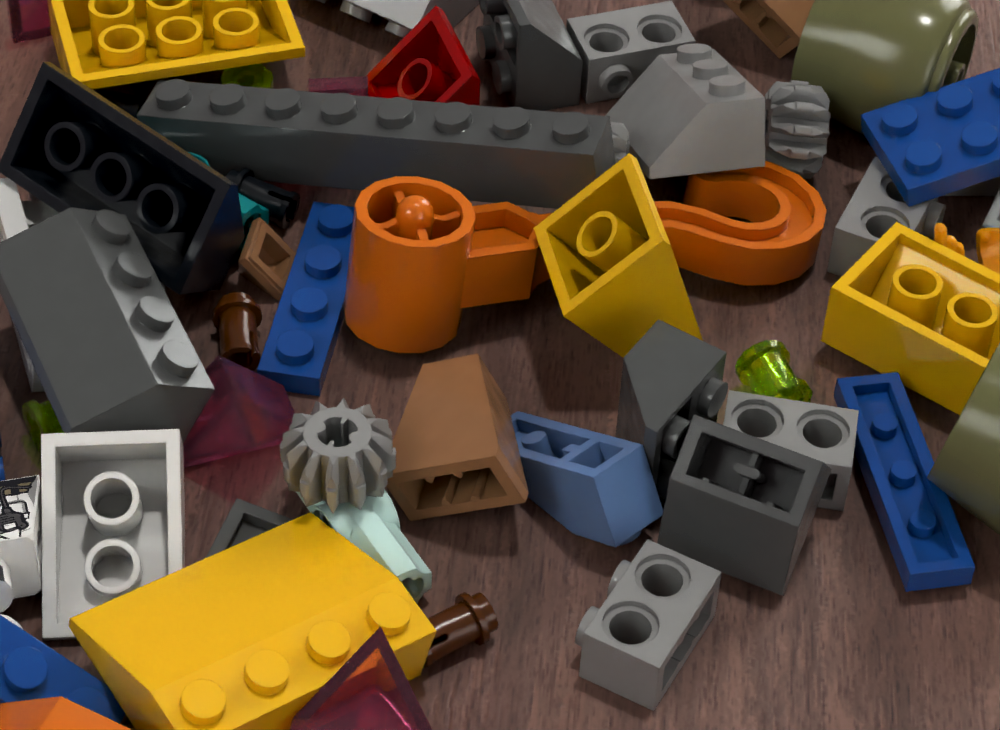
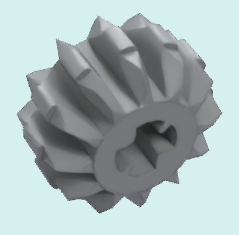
[765,80,831,179]
[280,397,396,514]

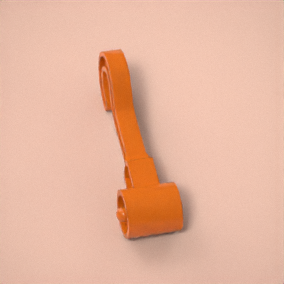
[344,161,827,353]

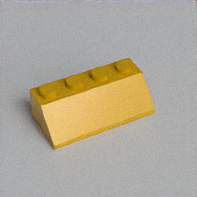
[821,222,1000,415]

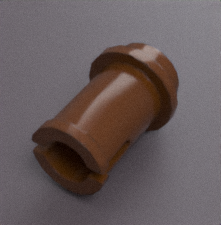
[212,292,262,374]
[423,592,498,668]

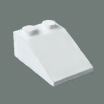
[41,429,185,640]

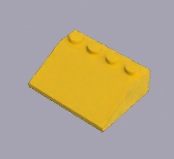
[47,0,305,89]
[69,512,436,730]

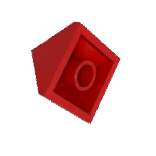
[359,6,480,105]

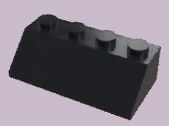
[0,62,245,295]

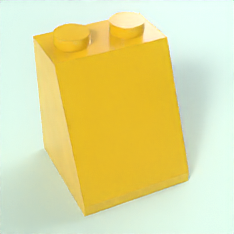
[533,153,703,358]

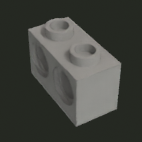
[566,0,696,104]
[827,156,946,277]
[723,390,859,511]
[575,539,722,711]

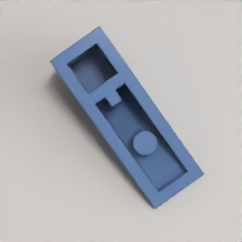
[511,411,663,547]

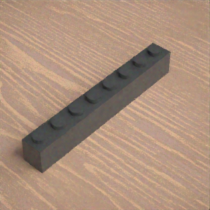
[137,79,616,209]

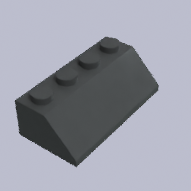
[0,207,215,443]

